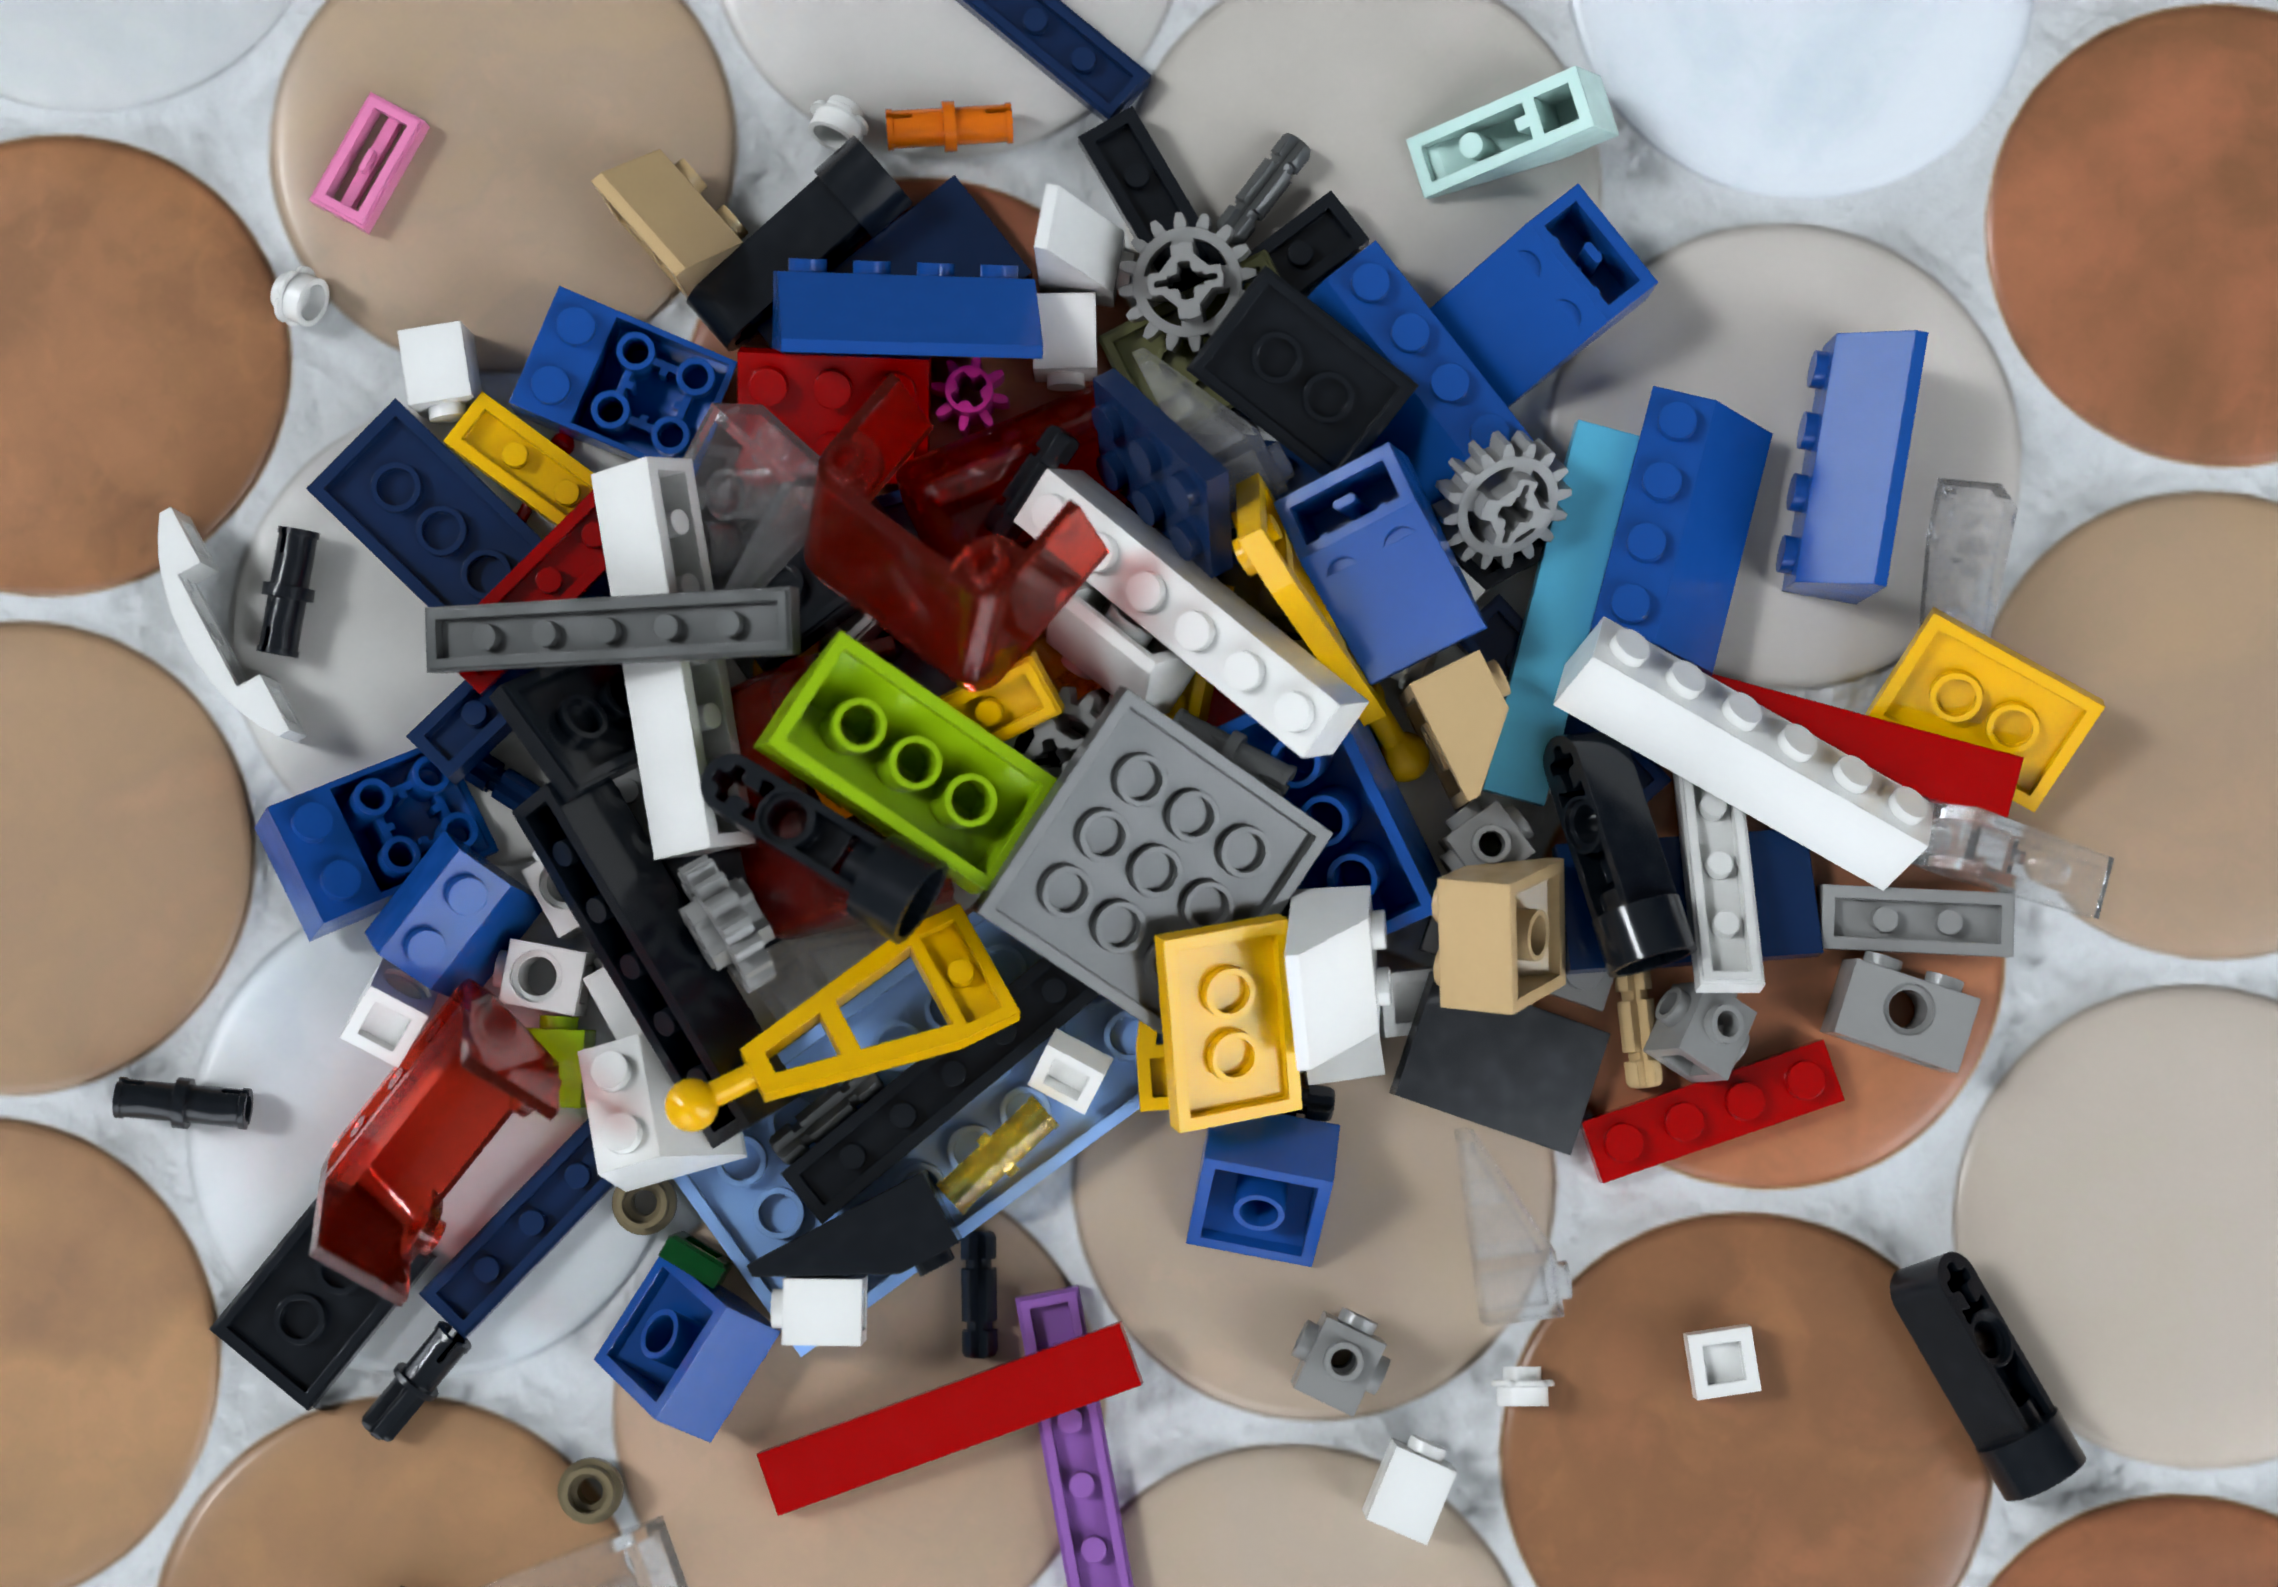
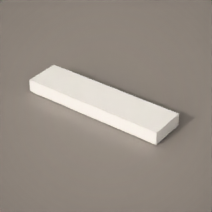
[1673,773,1765,993]

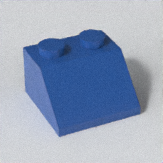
[364,830,543,1005]
[1186,1114,1340,1267]
[593,1257,781,1443]

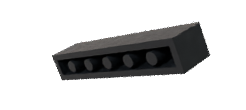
[512,780,802,1149]

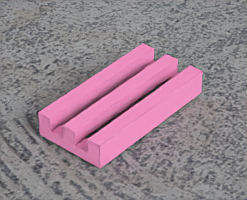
[309,92,430,235]

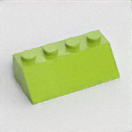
[753,631,1057,894]

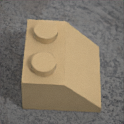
[591,149,749,298]
[1398,649,1511,811]
[1432,857,1566,1015]

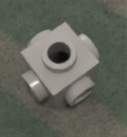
[1438,799,1535,873]
[1643,982,1757,1083]
[1291,1307,1391,1417]

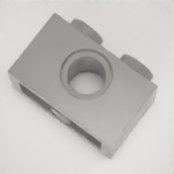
[1820,951,1981,1073]

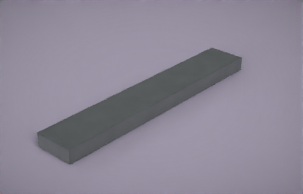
[425,586,801,674]

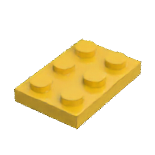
[1865,607,2105,813]
[1154,913,1302,1133]

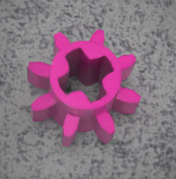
[931,357,1010,437]

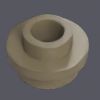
[612,1180,677,1235]
[558,1457,624,1524]

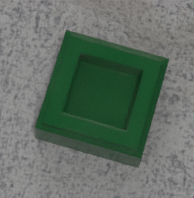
[658,1231,734,1289]

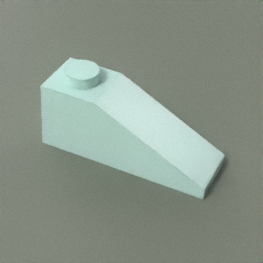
[1406,66,1619,199]

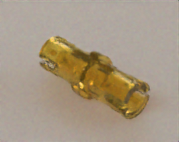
[936,1095,1060,1215]

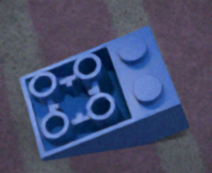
[1430,184,1658,408]
[509,286,737,468]
[1273,442,1488,686]
[254,748,499,942]

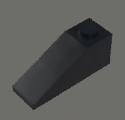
[746,1169,962,1277]

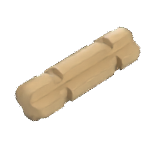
[1614,971,1663,1089]

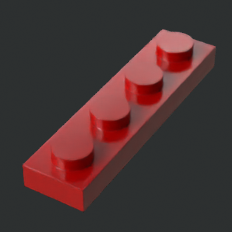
[458,490,606,696]
[1580,1039,1845,1183]

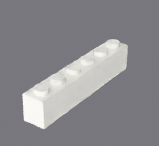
[591,456,756,860]
[1014,468,1369,759]
[1553,616,1935,891]

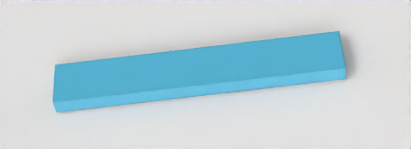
[1482,419,1640,806]

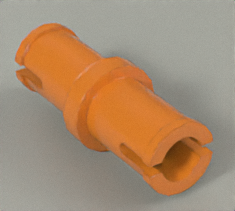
[885,101,1013,152]

